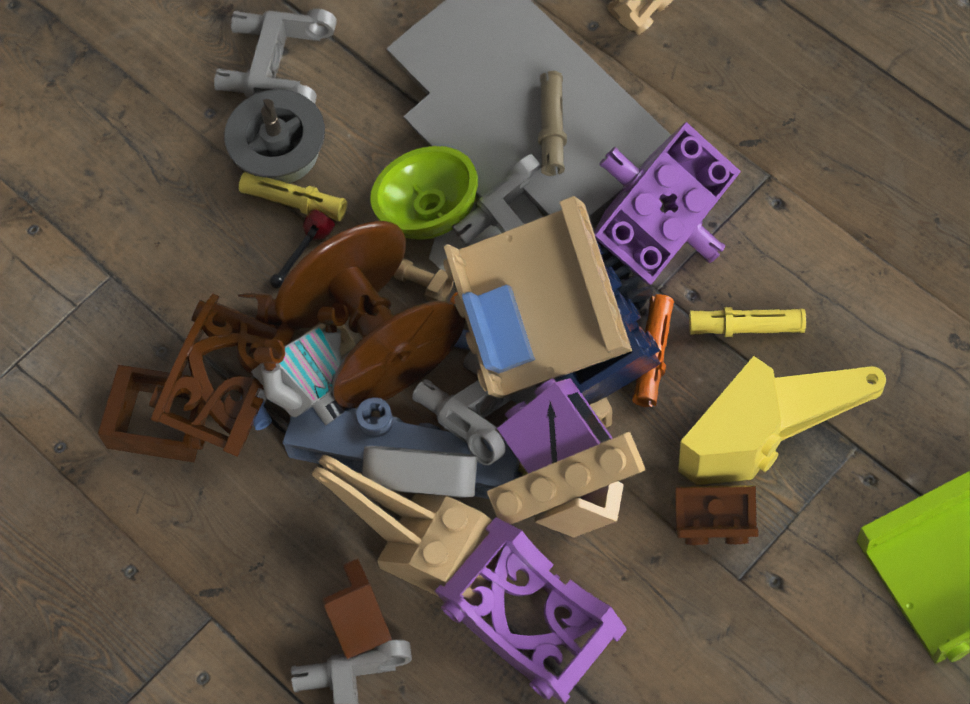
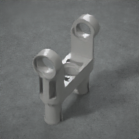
[214,9,337,104]
[452,154,595,245]
[413,351,542,465]
[291,640,412,704]

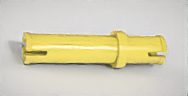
[239,171,347,221]
[689,307,806,337]

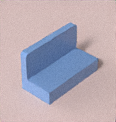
[462,285,535,374]

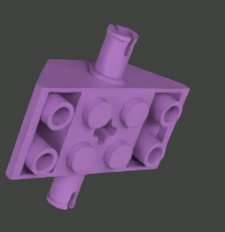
[594,122,741,285]

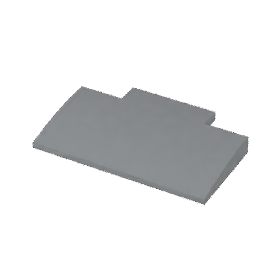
[386,0,671,227]

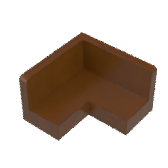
[322,558,392,659]

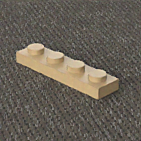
[487,432,646,525]

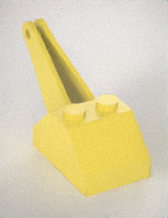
[678,356,886,485]

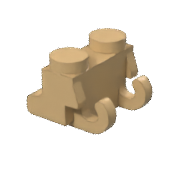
[607,0,673,35]

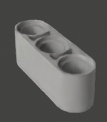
[362,446,477,497]

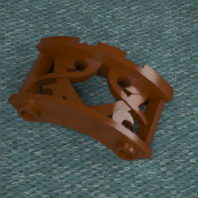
[149,293,296,457]

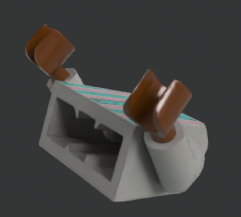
[252,303,349,426]

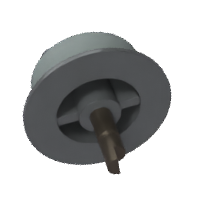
[224,89,325,183]

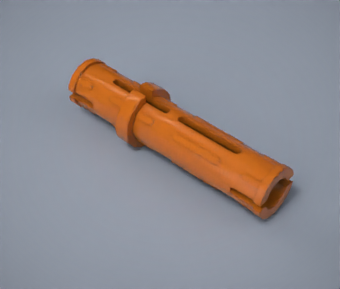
[632,294,674,407]

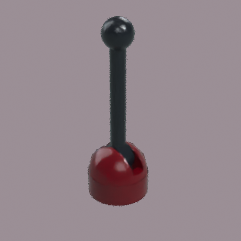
[270,209,335,289]

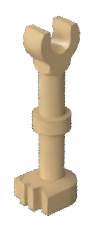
[394,258,454,302]

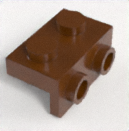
[675,485,758,545]

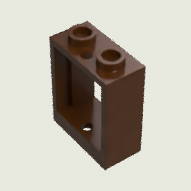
[98,365,211,463]

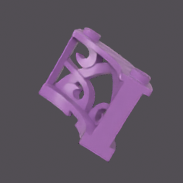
[435,517,627,703]

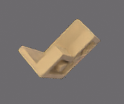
[534,482,623,537]

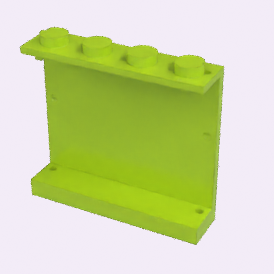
[857,471,970,664]

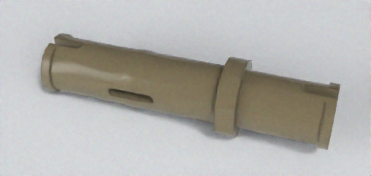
[538,71,567,176]

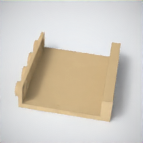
[443,196,632,398]

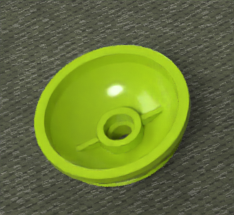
[370,146,478,240]

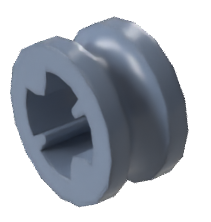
[356,397,393,437]

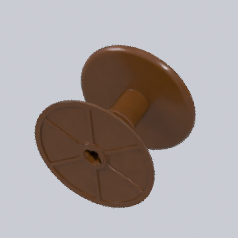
[275,221,465,408]

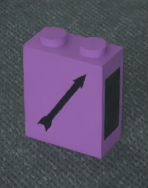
[497,378,613,474]

